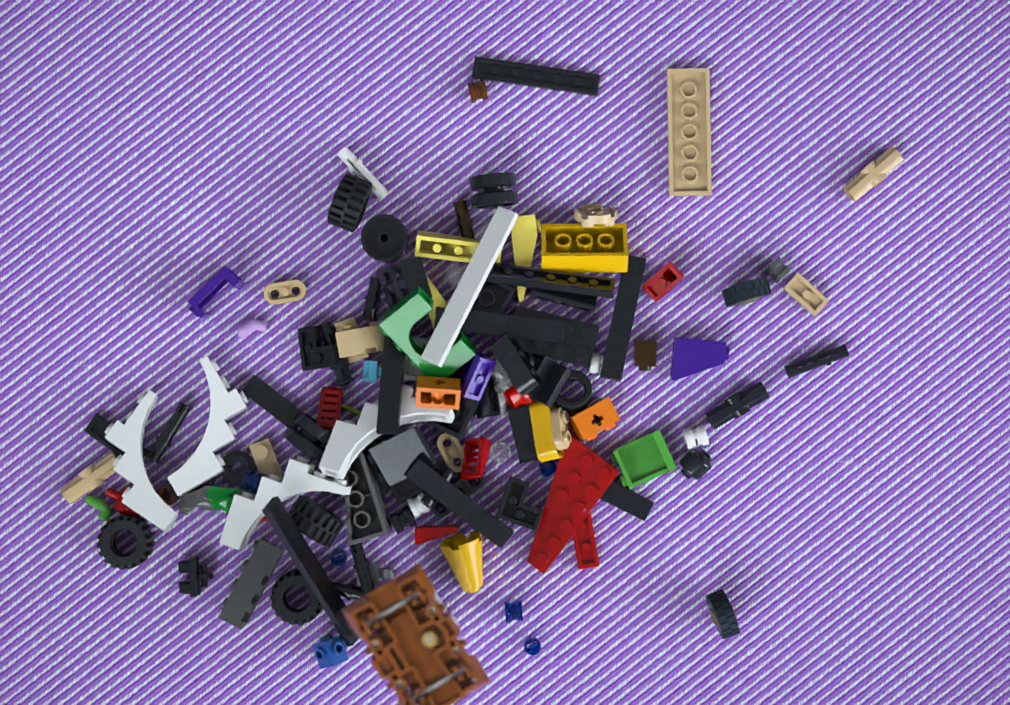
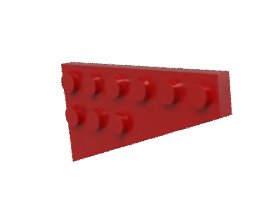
[527,434,620,574]

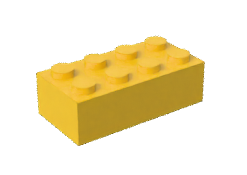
[541,223,628,273]

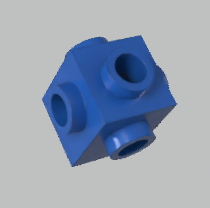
[312,634,349,669]

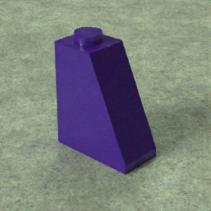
[670,337,730,381]

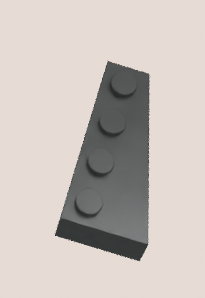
[344,450,393,546]
[218,538,285,629]

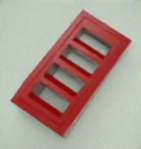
[317,387,343,430]
[461,437,491,480]
[415,525,458,545]

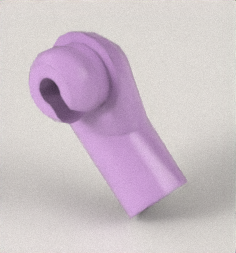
[237,318,268,339]

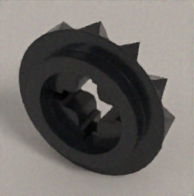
[222,450,255,485]

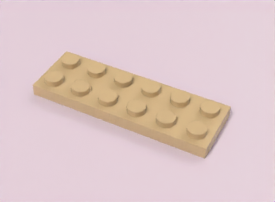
[666,68,712,197]

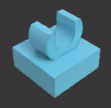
[362,361,381,382]

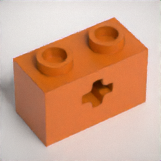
[415,376,461,410]
[569,397,620,442]

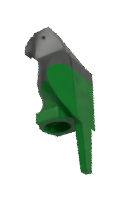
[179,486,257,515]

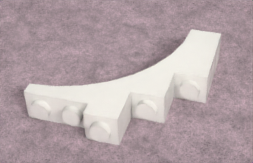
[167,356,249,497]
[319,384,455,480]
[105,390,178,533]
[219,455,352,550]

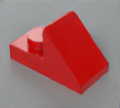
[642,261,685,302]

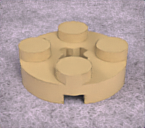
[574,204,617,228]

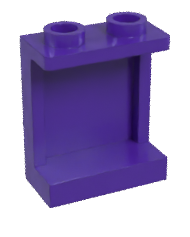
[188,266,245,319]
[447,349,496,401]

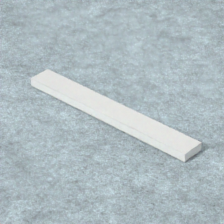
[421,206,519,367]

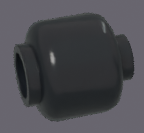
[680,448,712,480]

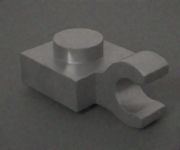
[356,563,394,586]

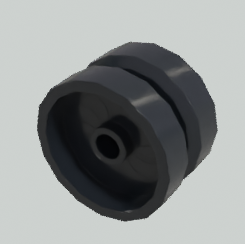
[469,173,518,209]
[361,214,409,263]
[282,410,332,462]

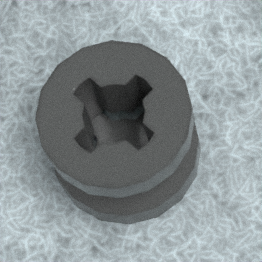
[764,257,791,284]

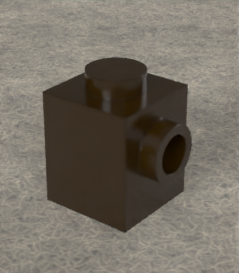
[634,340,657,371]

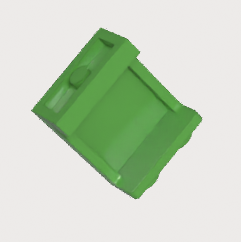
[610,429,677,489]

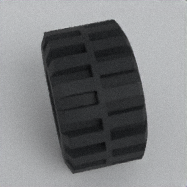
[328,173,372,232]
[288,495,344,546]
[97,515,155,570]
[270,569,323,625]

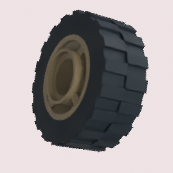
[722,277,772,307]
[706,589,740,640]

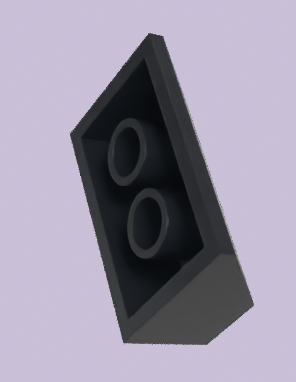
[531,288,597,312]

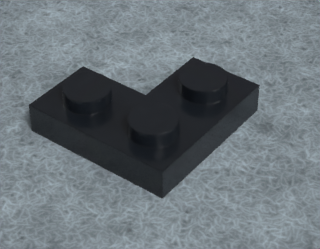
[298,326,340,371]

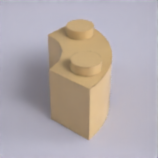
[335,321,384,358]

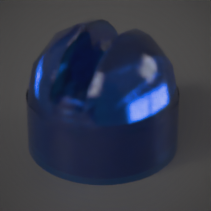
[538,460,557,477]
[330,548,347,566]
[524,636,541,655]

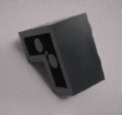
[496,476,543,531]

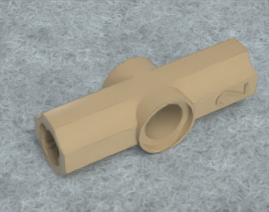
[843,146,904,202]
[60,452,117,504]

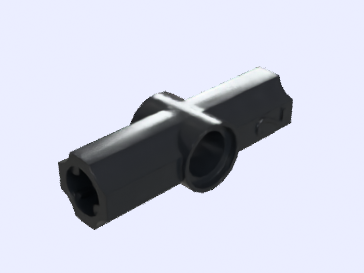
[705,381,770,429]

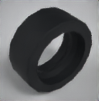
[554,370,592,413]

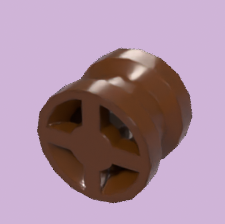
[468,79,488,103]
[156,483,180,505]

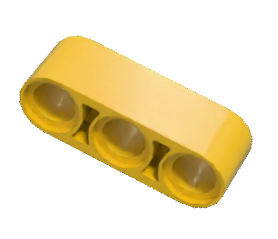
[529,401,563,462]

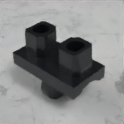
[178,556,214,597]

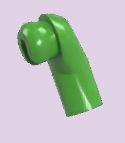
[85,493,113,521]

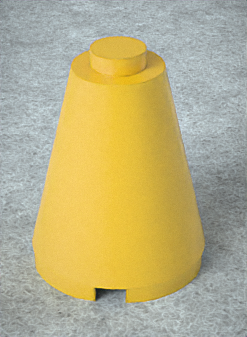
[439,531,483,593]

